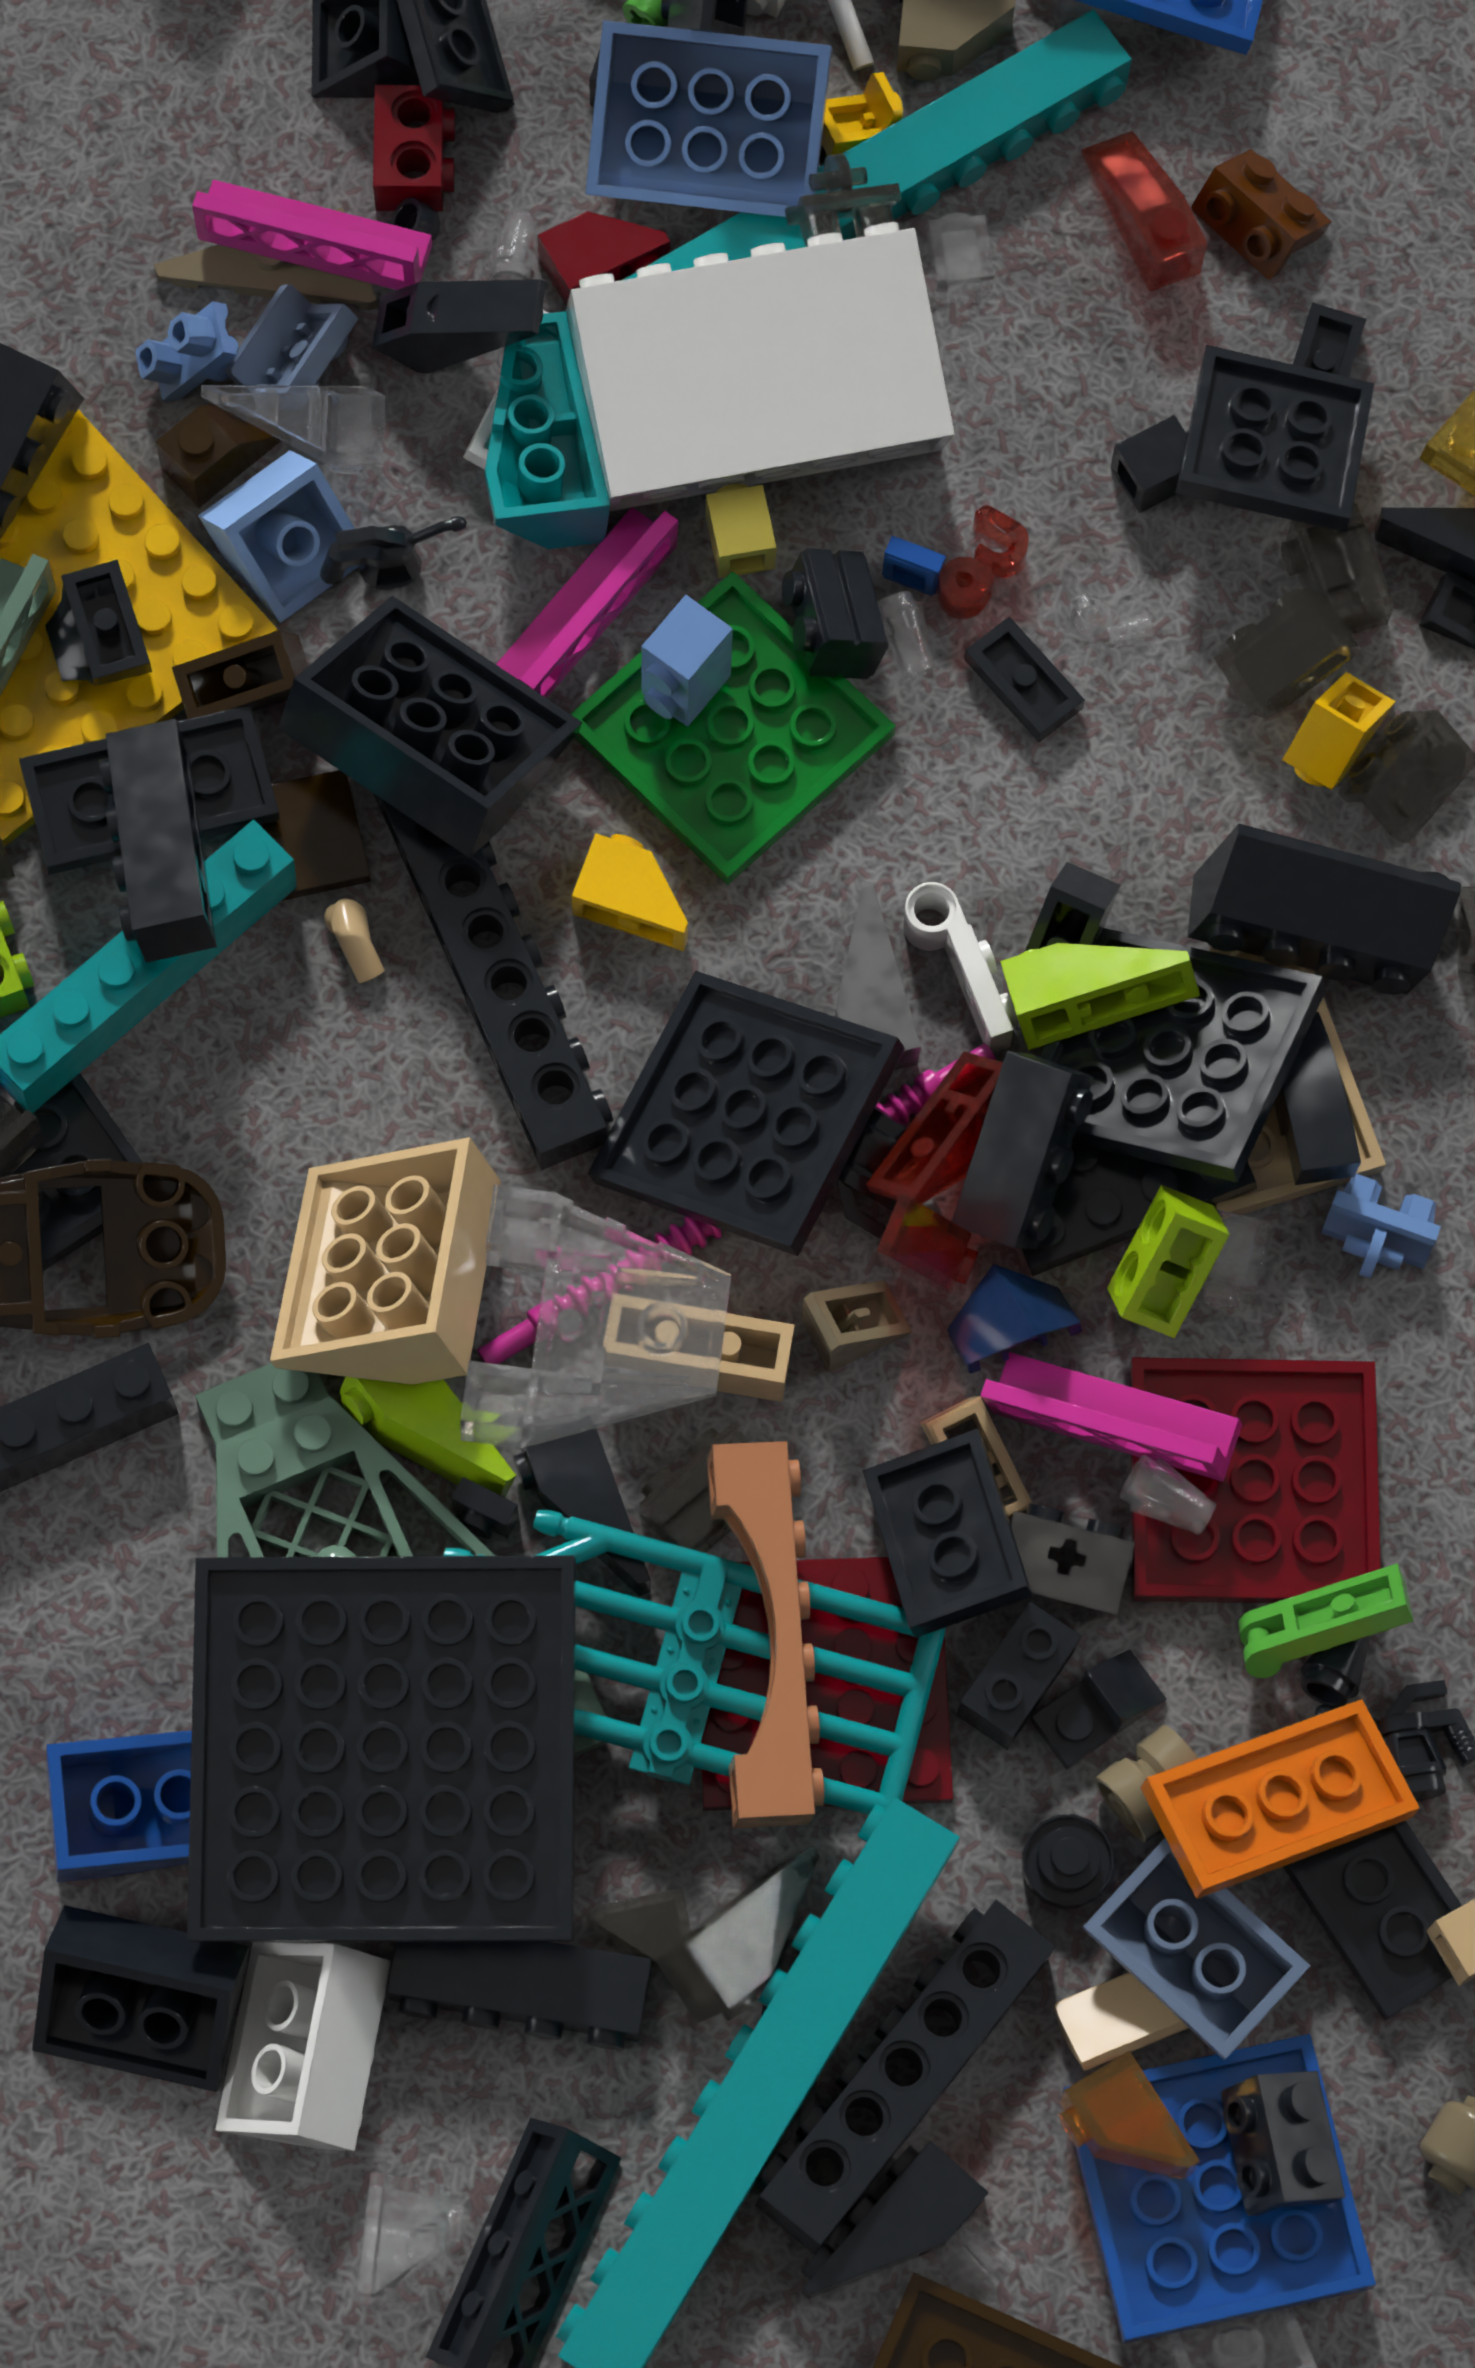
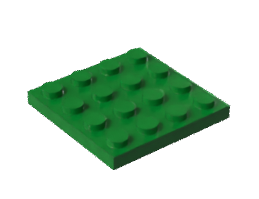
[571,571,896,886]

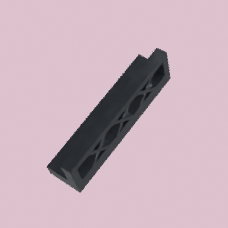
[426,2117,622,2368]

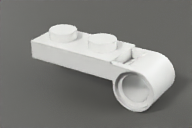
[903,882,1019,1053]

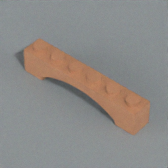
[707,1441,824,1829]

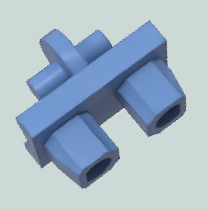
[136,301,238,402]
[1321,1174,1441,1278]

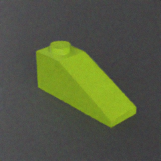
[1000,943,1200,1050]
[339,1377,516,1498]

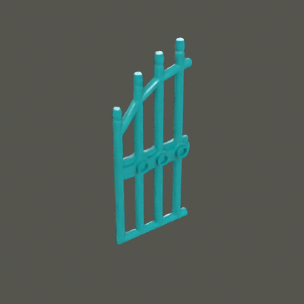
[443,1510,947,1815]

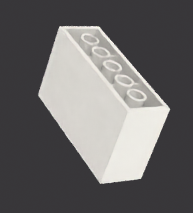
[566,222,955,512]

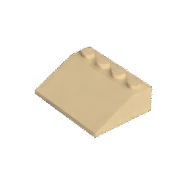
[270,1137,501,1384]

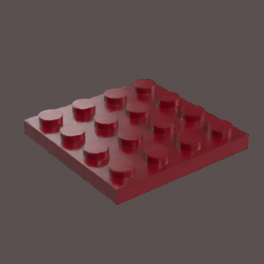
[1130,1357,1381,1603]
[701,1557,953,1811]

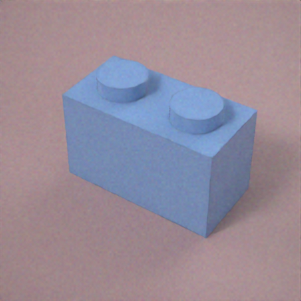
[641,595,733,727]

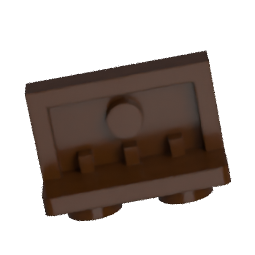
[1191,149,1332,279]

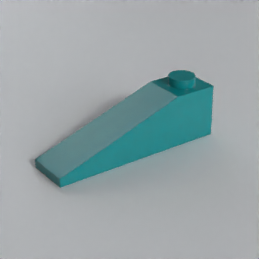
[484,311,610,549]

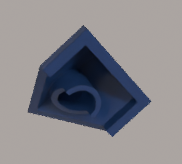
[947,1264,1082,1374]

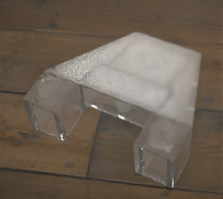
[460,1185,731,1448]

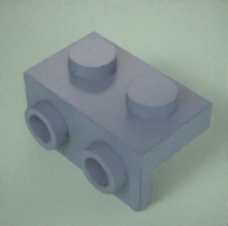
[225,284,358,408]

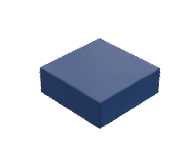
[882,535,946,596]

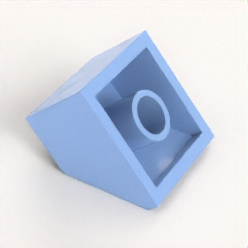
[198,450,360,623]

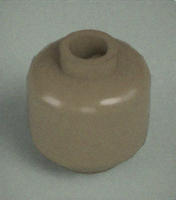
[1419,2095,1475,2196]

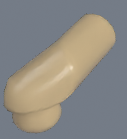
[324,898,385,983]

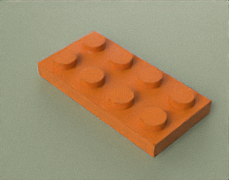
[1140,1699,1420,1899]

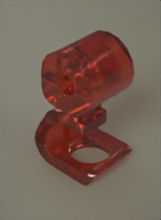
[938,505,1029,619]

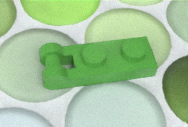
[1238,1563,1414,1678]

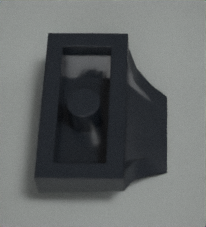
[45,559,152,686]

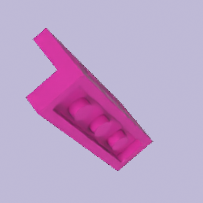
[192,179,432,290]
[496,507,678,698]
[980,1352,1243,1482]

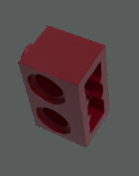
[373,85,455,211]

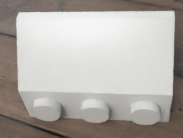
[215,1942,391,2151]

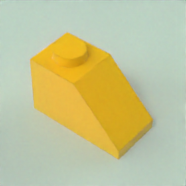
[1282,672,1396,790]
[572,833,688,951]

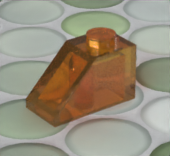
[1058,2051,1200,2179]

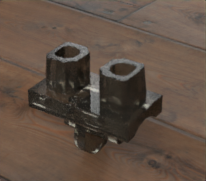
[785,153,902,247]

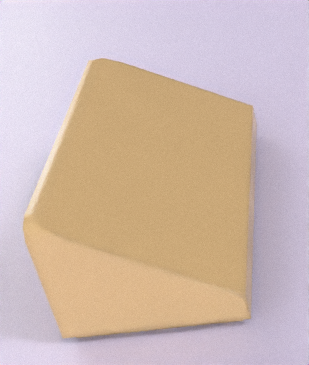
[1054,1972,1189,2071]

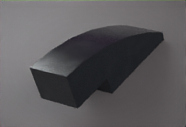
[1274,1012,1361,1185]

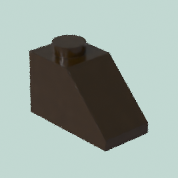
[155,397,285,508]
[172,630,308,719]

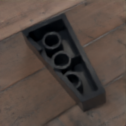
[0,343,85,540]

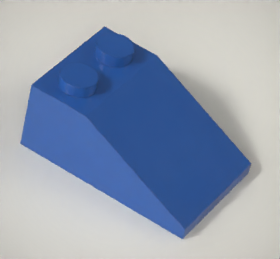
[46,1730,192,1883]

